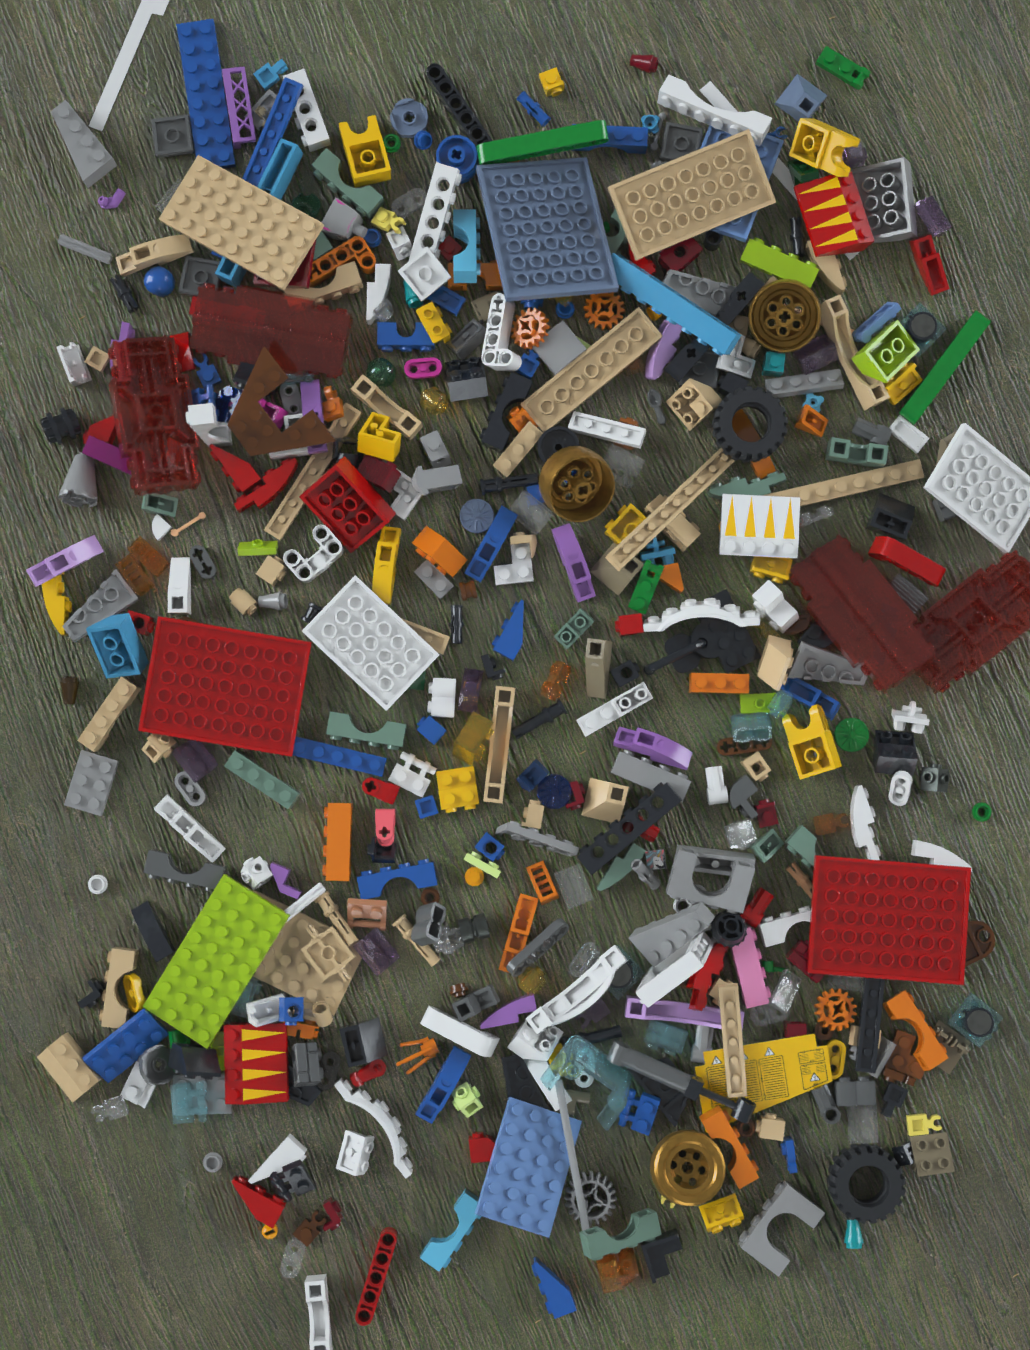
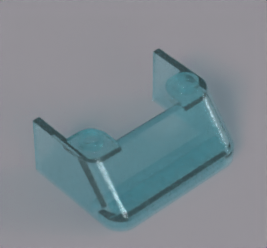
[540,1035,632,1131]

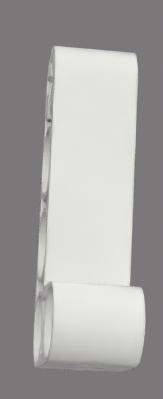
[481,293,522,371]
[420,1005,500,1057]

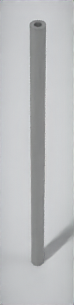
[554,1079,590,1231]

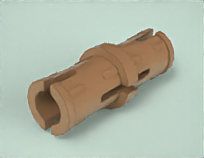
[785,861,813,899]

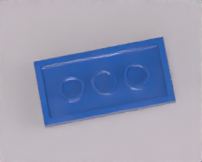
[82,1008,169,1083]

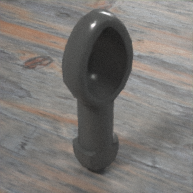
[647,389,666,425]

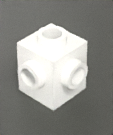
[240,856,273,891]

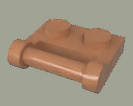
[347,898,387,931]

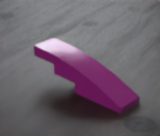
[82,435,164,486]

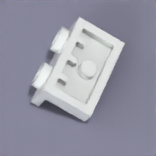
[336,1130,374,1176]

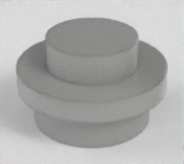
[203,1152,223,1172]

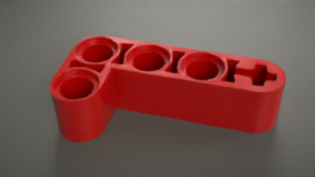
[868,536,946,587]

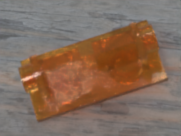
[540,660,571,701]

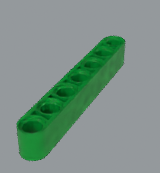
[476,120,609,165]
[898,310,991,425]

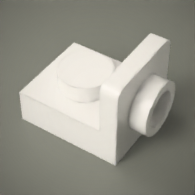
[386,226,413,261]

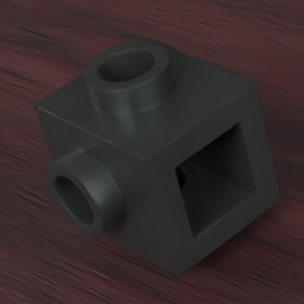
[920,764,950,792]

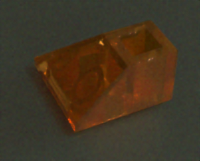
[596,1247,639,1294]

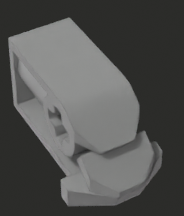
[411,465,463,496]

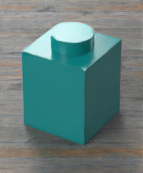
[761,352,785,377]

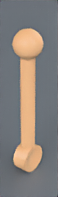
[171,512,206,537]

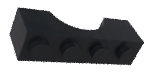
[479,372,533,453]

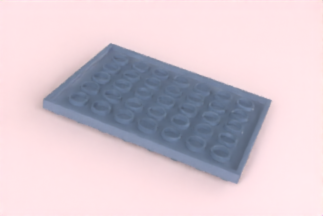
[476,157,619,302]

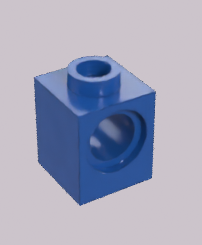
[417,715,447,745]
[475,831,505,861]
[279,997,304,1025]

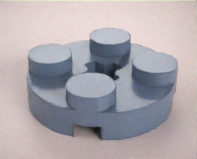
[390,98,428,138]

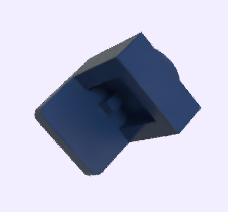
[516,759,550,793]

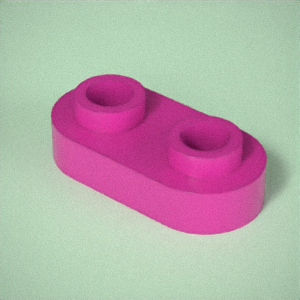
[404,357,442,379]

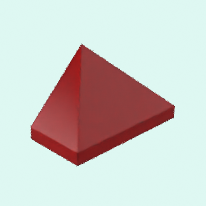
[170,332,196,373]

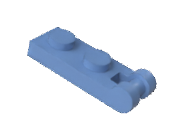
[852,302,901,343]

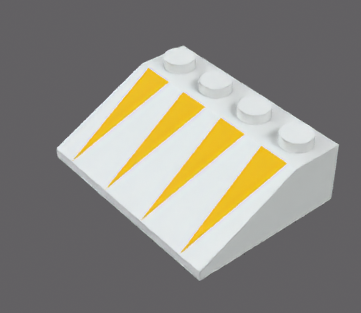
[719,494,800,558]

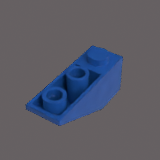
[492,599,524,661]
[531,1257,577,1319]

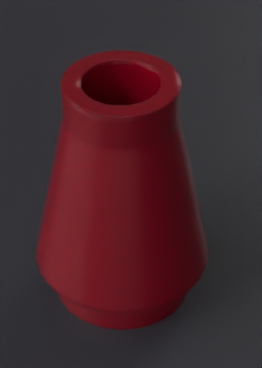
[630,54,659,74]

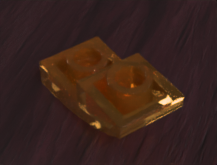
[127,536,170,578]

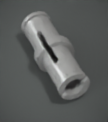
[631,859,661,890]

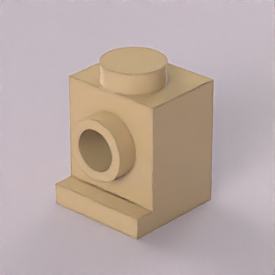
[740,751,771,782]
[521,800,544,829]

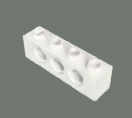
[283,69,331,152]

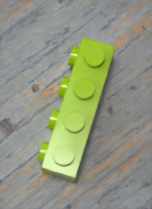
[740,237,819,289]

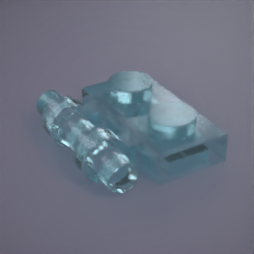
[170,1081,208,1124]

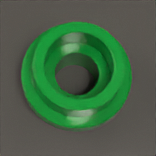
[383,134,401,153]
[972,802,992,822]

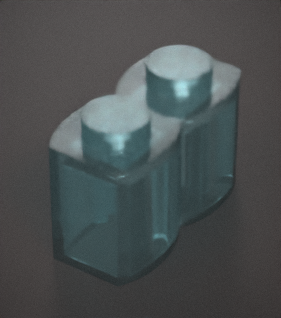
[730,712,772,743]

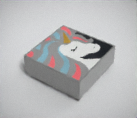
[645,849,667,870]

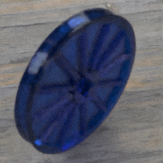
[537,774,572,809]

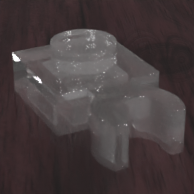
[91,1095,129,1122]

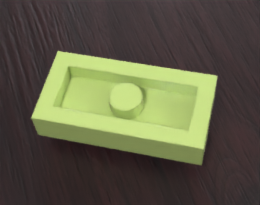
[463,851,501,878]

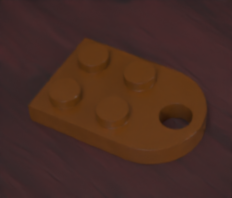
[965,920,995,967]

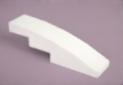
[154,794,226,863]

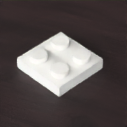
[398,246,451,301]

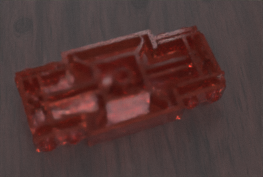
[189,283,353,379]
[108,335,201,496]
[789,534,936,694]
[895,550,1030,695]

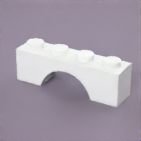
[758,906,811,947]
[304,1274,333,1350]

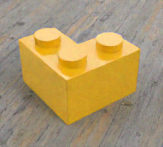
[357,412,401,462]

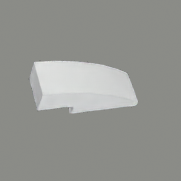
[366,264,392,325]
[911,840,972,872]
[524,1059,572,1111]

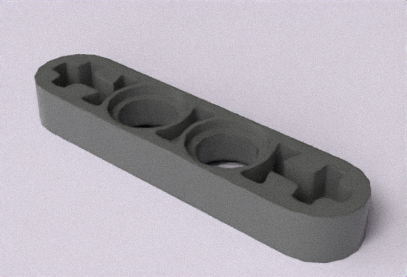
[506,918,569,977]

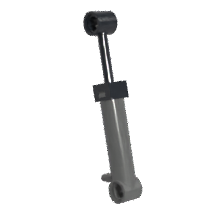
[606,1040,756,1124]

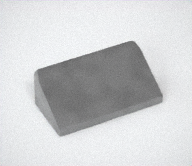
[446,318,486,360]

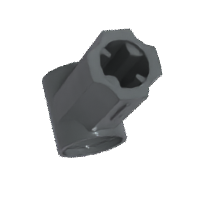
[851,417,893,445]
[811,1084,841,1124]

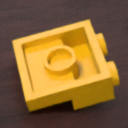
[604,503,647,545]
[436,766,480,813]

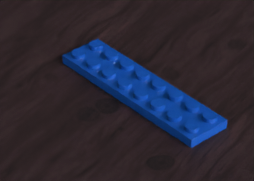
[176,19,236,169]

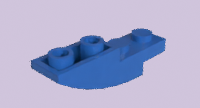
[464,505,518,582]
[415,1045,471,1124]

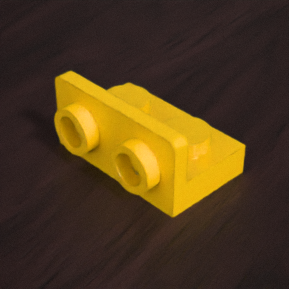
[699,1193,744,1234]

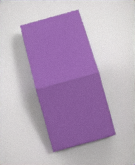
[270,862,303,899]

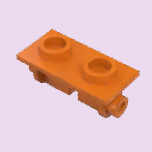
[280,1015,320,1040]

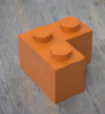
[412,525,467,577]

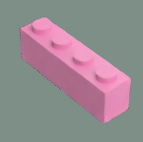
[730,926,771,1009]

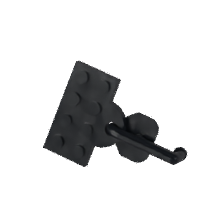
[644,589,760,675]

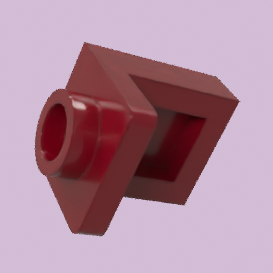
[565,780,586,811]
[323,1197,343,1231]

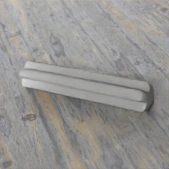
[58,234,113,264]

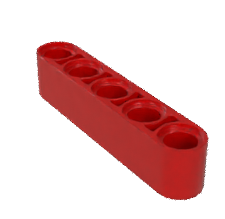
[355,1227,398,1326]

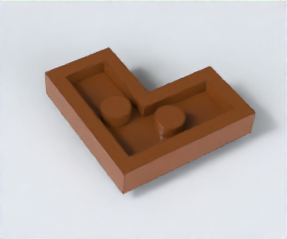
[885,1029,924,1080]

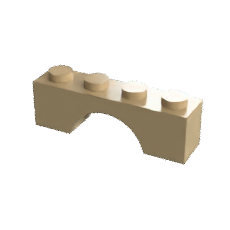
[284,261,363,312]
[351,374,423,441]
[77,676,142,752]
[99,947,139,1028]

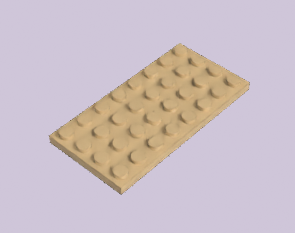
[607,129,776,260]
[159,155,324,291]
[239,882,368,1016]

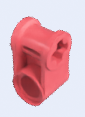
[375,809,396,847]

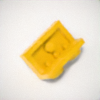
[416,302,452,344]
[884,363,923,405]
[749,556,793,584]

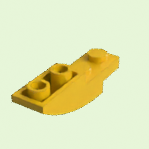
[372,526,402,605]
[42,573,72,636]

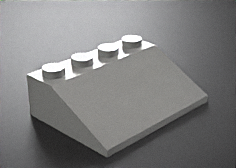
[850,157,918,243]

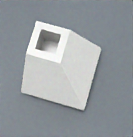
[507,1011,564,1061]

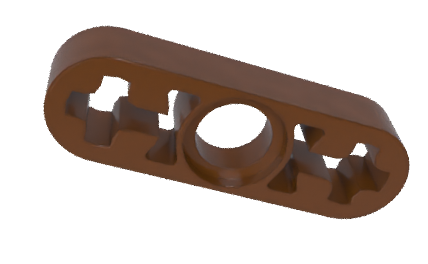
[716,733,772,756]

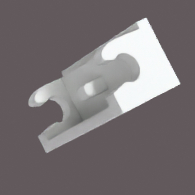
[56,342,92,387]
[246,993,292,1027]

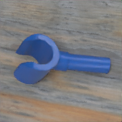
[767,126,788,140]

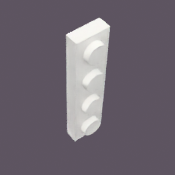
[568,411,646,449]

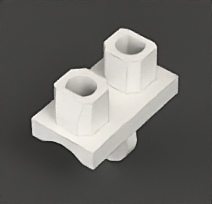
[891,701,930,734]

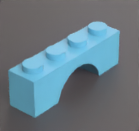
[453,209,481,283]
[420,1188,482,1271]

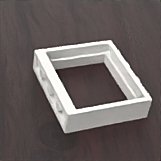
[635,930,714,1008]

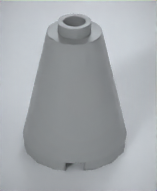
[58,452,98,508]

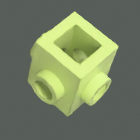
[451,1081,483,1118]

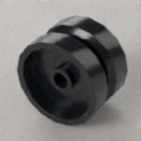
[537,426,579,464]

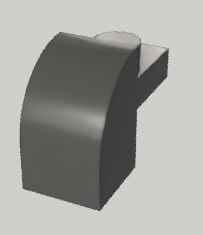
[728,775,758,819]
[451,984,500,1022]

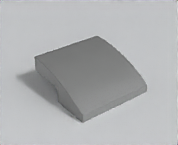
[533,321,587,375]

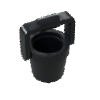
[332,436,363,469]

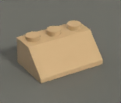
[643,494,701,552]
[37,1032,103,1103]

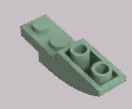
[707,471,787,500]

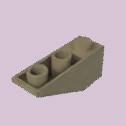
[585,638,613,699]

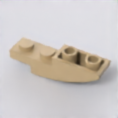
[116,234,194,277]
[804,241,847,295]

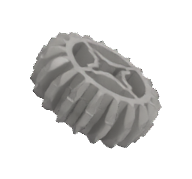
[564,1171,617,1225]

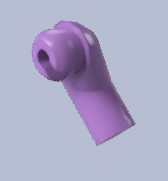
[98,188,126,209]

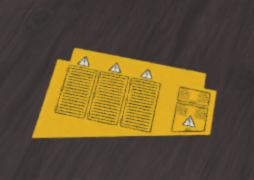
[695,1034,833,1133]

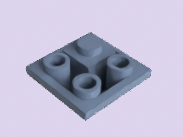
[775,74,828,122]

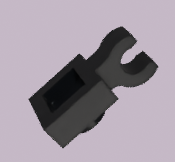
[880,1081,909,1118]

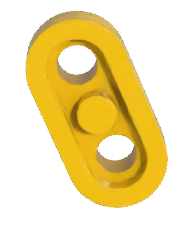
[123,973,146,1013]
[826,1039,846,1079]

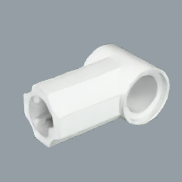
[705,766,728,805]

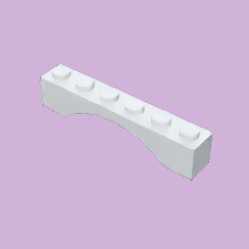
[657,75,772,146]
[186,403,232,447]

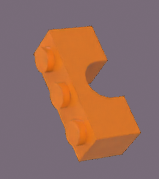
[448,260,503,291]
[689,673,749,694]

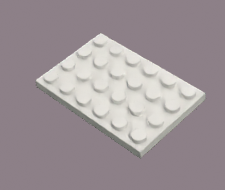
[923,423,1030,553]
[302,575,439,711]

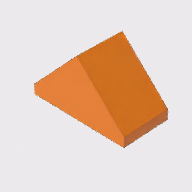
[794,404,828,437]
[648,563,684,594]

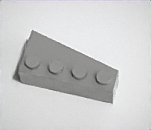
[51,100,117,188]
[629,902,715,967]

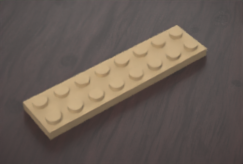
[520,307,662,433]

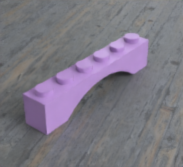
[624,995,744,1029]

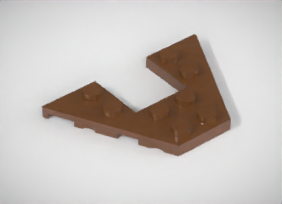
[227,346,336,456]

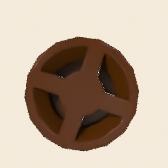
[459,579,478,601]

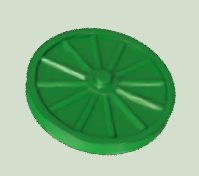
[834,718,869,752]

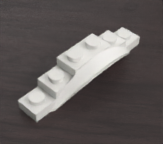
[643,598,760,632]
[526,945,628,1034]
[334,1077,413,1179]

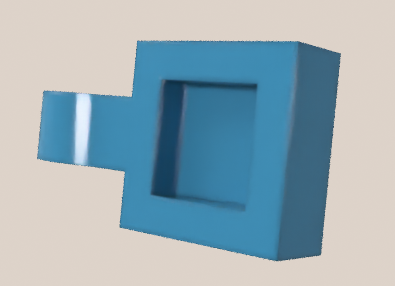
[253,59,288,91]

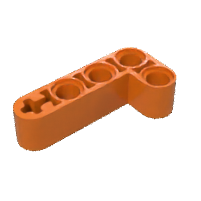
[309,236,377,288]

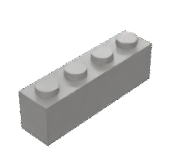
[610,749,691,803]
[676,844,755,876]

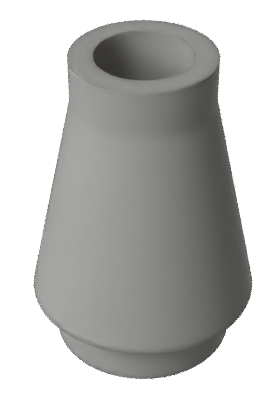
[258,592,288,611]

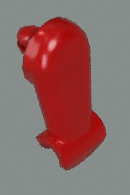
[349,1059,386,1087]

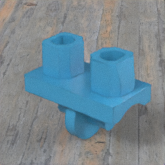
[639,537,676,565]

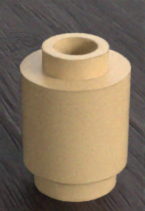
[229,588,257,616]

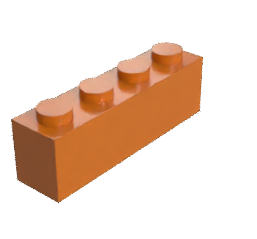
[322,803,353,881]

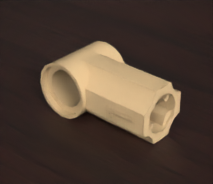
[292,1001,333,1027]

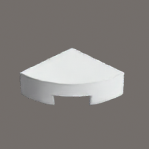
[152,514,172,541]

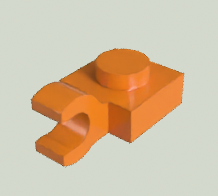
[322,385,344,422]

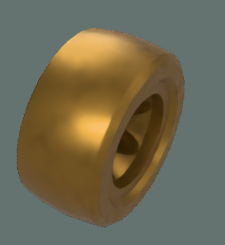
[748,279,821,353]
[539,446,615,522]
[650,1130,725,1206]

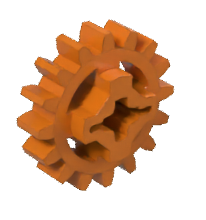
[584,292,625,331]
[511,307,550,350]
[814,988,857,1031]

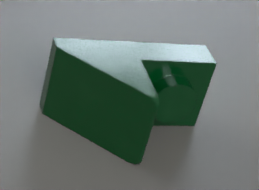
[787,159,819,186]

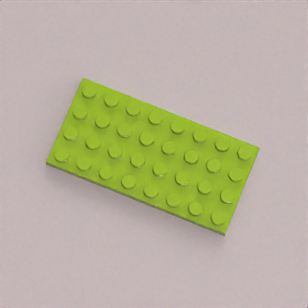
[142,874,290,1049]

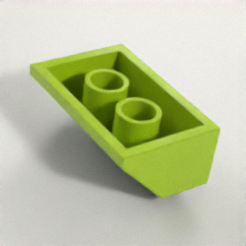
[851,320,920,383]

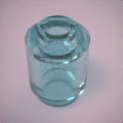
[767,689,794,719]

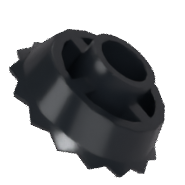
[710,910,747,948]

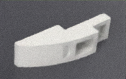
[576,682,653,737]
[850,785,881,860]

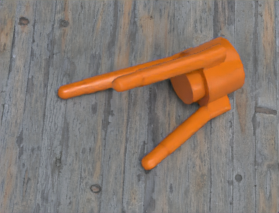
[396,1037,439,1075]

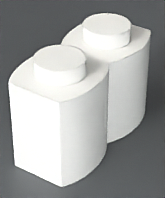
[427,678,456,718]

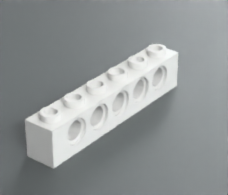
[408,162,462,262]

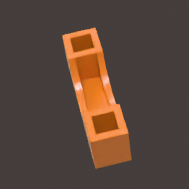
[882,990,948,1071]
[699,1105,759,1189]

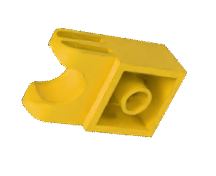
[339,115,391,188]
[789,118,860,177]
[782,704,842,780]

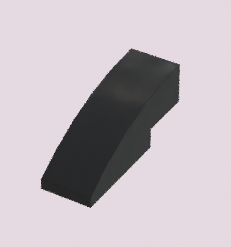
[131,900,176,962]

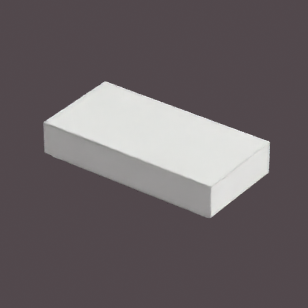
[889,415,929,454]

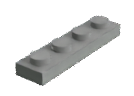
[765,369,844,398]

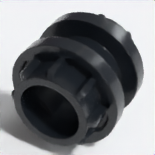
[40,407,82,445]

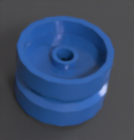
[436,135,478,184]

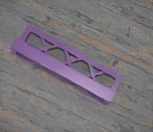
[222,67,256,149]

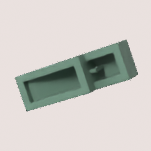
[596,843,646,891]

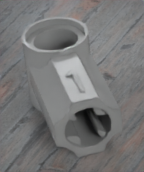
[690,1025,714,1064]

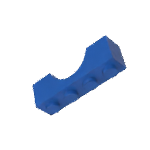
[572,124,648,154]
[357,859,438,899]

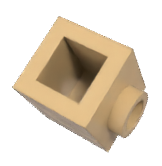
[256,555,287,587]
[755,1113,786,1141]

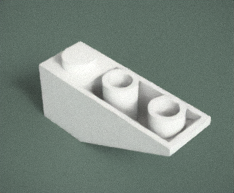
[168,557,191,615]

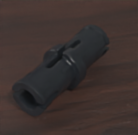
[789,217,806,257]
[110,274,139,313]
[449,605,464,644]

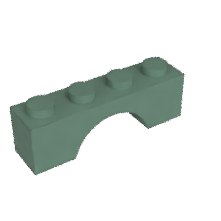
[311,148,385,219]
[326,711,407,750]
[224,750,301,809]
[785,825,817,868]
[579,1208,662,1261]

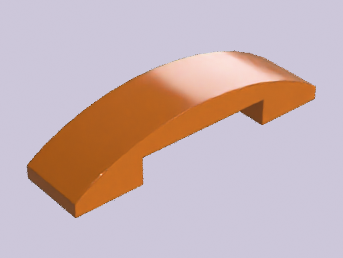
[732,409,776,479]

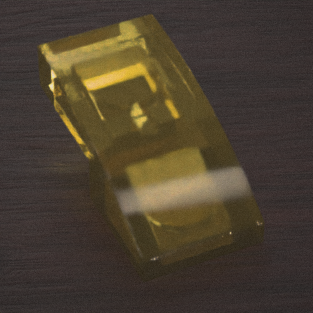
[751,620,781,639]

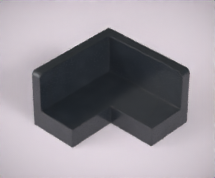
[640,1228,683,1284]

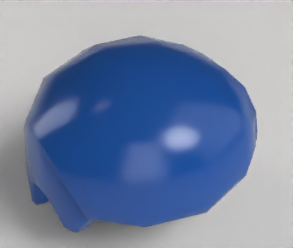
[144,266,175,297]

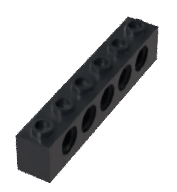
[577,782,682,875]

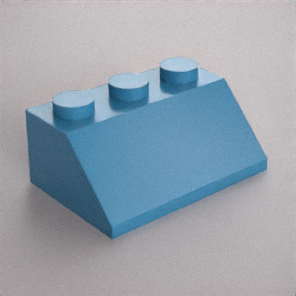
[86,613,149,679]

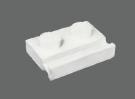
[120,1060,156,1108]

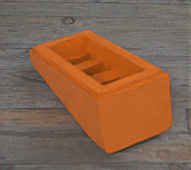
[526,860,559,905]

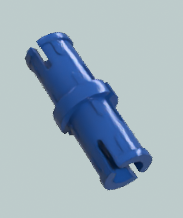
[517,91,551,127]

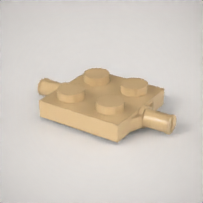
[301,924,356,982]

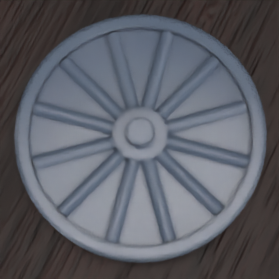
[460,499,494,533]

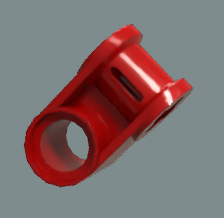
[362,777,400,805]

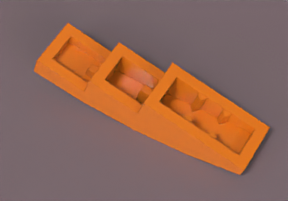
[498,893,539,973]

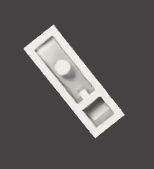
[248,1133,307,1184]

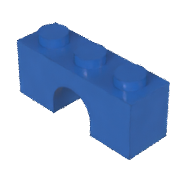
[377,322,435,352]

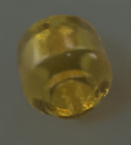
[420,386,449,415]
[517,966,546,995]

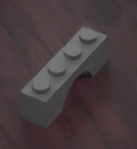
[143,849,227,892]

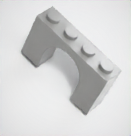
[666,845,755,914]
[739,1180,825,1277]

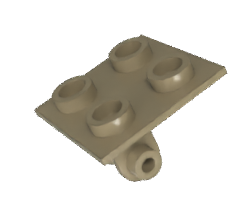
[933,1020,971,1074]
[910,1132,955,1177]

